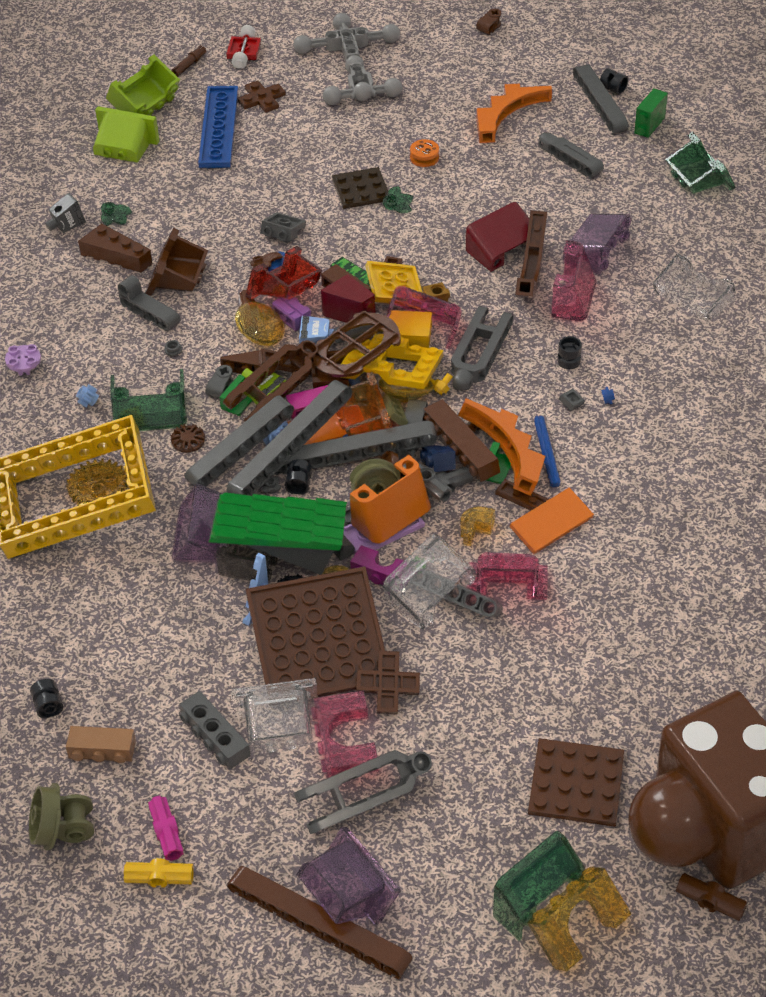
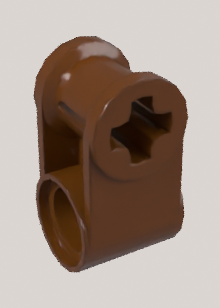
[476,8,501,35]

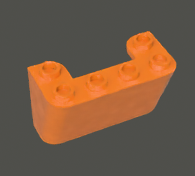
[350,455,431,544]

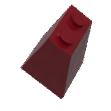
[321,274,376,323]

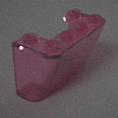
[551,240,597,321]

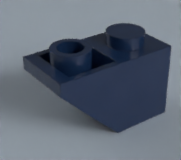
[420,445,456,472]

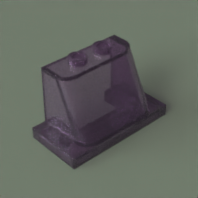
[296,827,401,925]

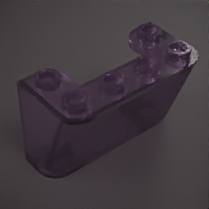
[563,214,632,275]

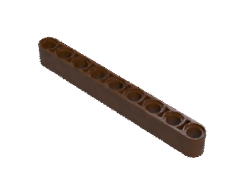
[227,866,413,979]

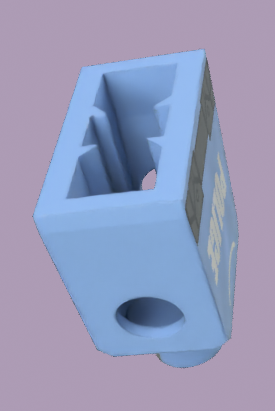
[299,316,334,344]

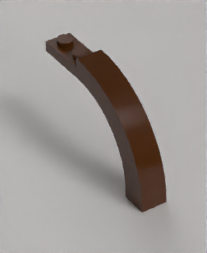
[515,210,548,299]

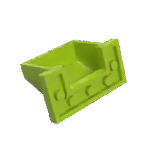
[93,106,160,163]

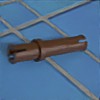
[171,45,207,77]

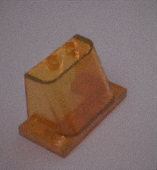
[336,372,392,436]

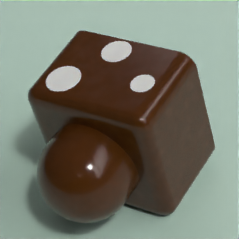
[628,690,766,889]

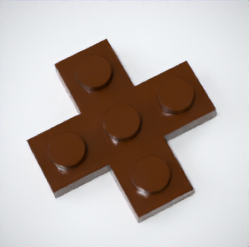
[238,80,286,113]
[356,651,420,714]

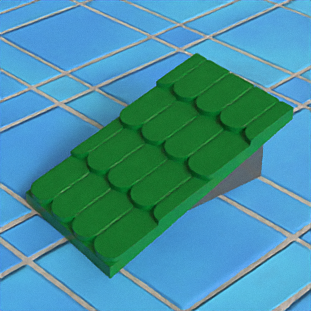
[209,493,347,575]

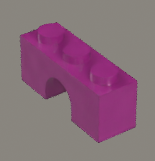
[350,545,414,593]

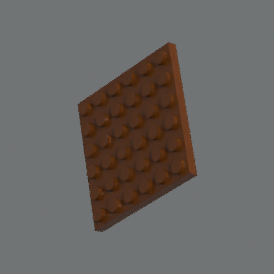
[245,566,385,706]

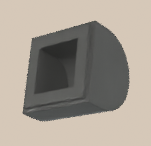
[333,534,355,561]

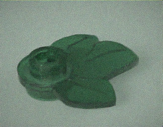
[383,186,414,213]
[101,202,132,226]

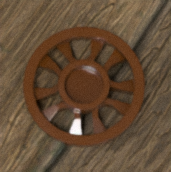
[170,424,205,453]

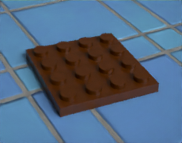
[528,738,624,827]

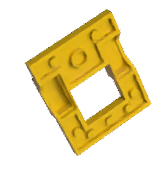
[341,334,443,390]

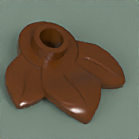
[250,252,283,270]

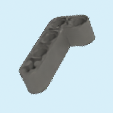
[118,275,181,332]

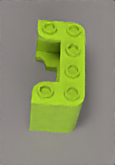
[106,54,180,116]

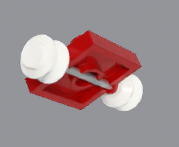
[226,25,261,68]

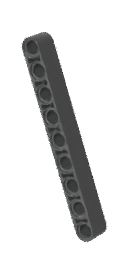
[226,380,352,496]
[275,421,437,475]

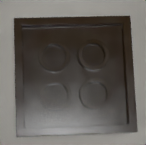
[332,167,391,209]

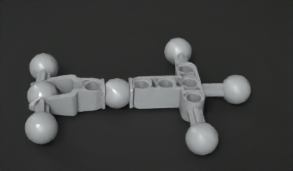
[293,13,403,105]

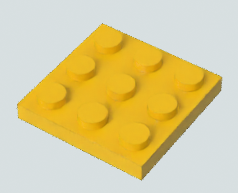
[365,261,425,307]

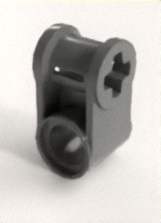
[205,365,233,399]

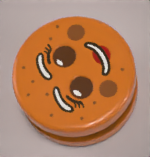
[410,139,439,167]

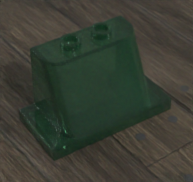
[665,132,736,194]

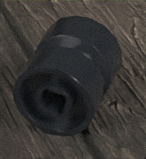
[600,68,629,95]
[558,336,582,369]
[284,459,312,495]
[30,679,64,719]

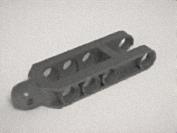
[451,306,514,390]
[294,750,432,834]

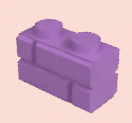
[272,294,311,331]

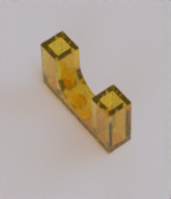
[527,866,631,972]

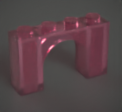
[311,690,379,778]

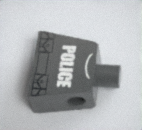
[45,193,86,233]

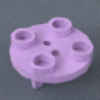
[5,344,41,376]

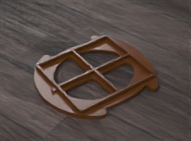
[313,311,401,377]

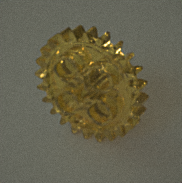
[66,458,128,506]

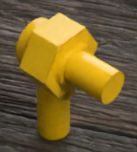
[428,373,453,396]

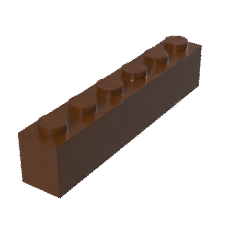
[423,399,500,482]

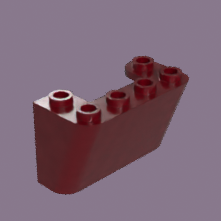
[466,202,529,272]

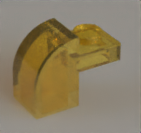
[460,506,495,546]

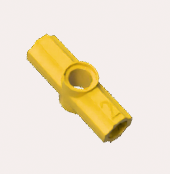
[124,858,194,888]

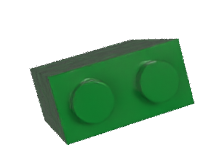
[634,88,668,138]

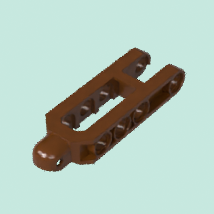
[223,340,318,422]

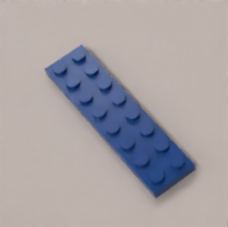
[198,86,238,168]

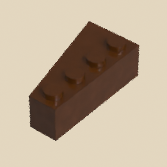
[78,223,153,273]

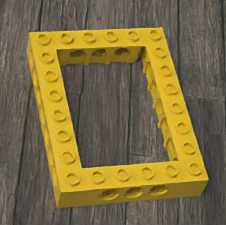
[0,415,156,559]

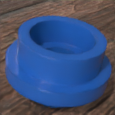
[601,386,615,405]

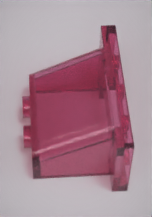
[467,552,548,600]

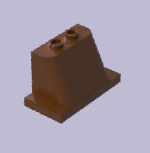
[145,228,208,296]

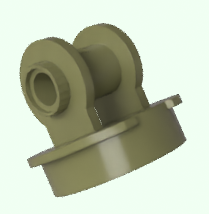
[349,459,401,498]
[29,783,94,851]

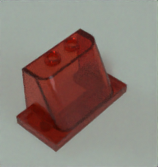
[245,246,322,300]

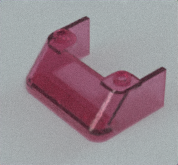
[385,286,462,349]

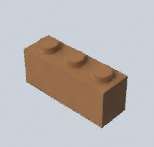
[66,726,136,763]

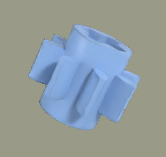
[76,384,99,407]

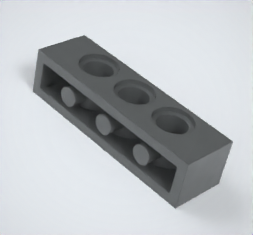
[179,691,251,769]

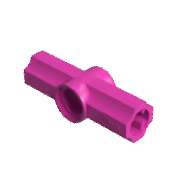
[148,795,184,861]

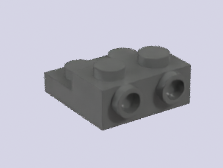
[260,212,306,242]

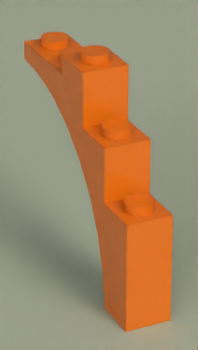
[476,83,552,143]
[458,398,545,496]

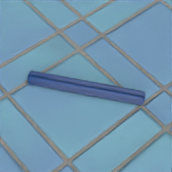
[534,415,561,487]

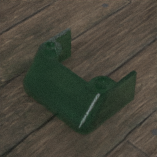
[110,369,187,431]
[493,831,585,941]

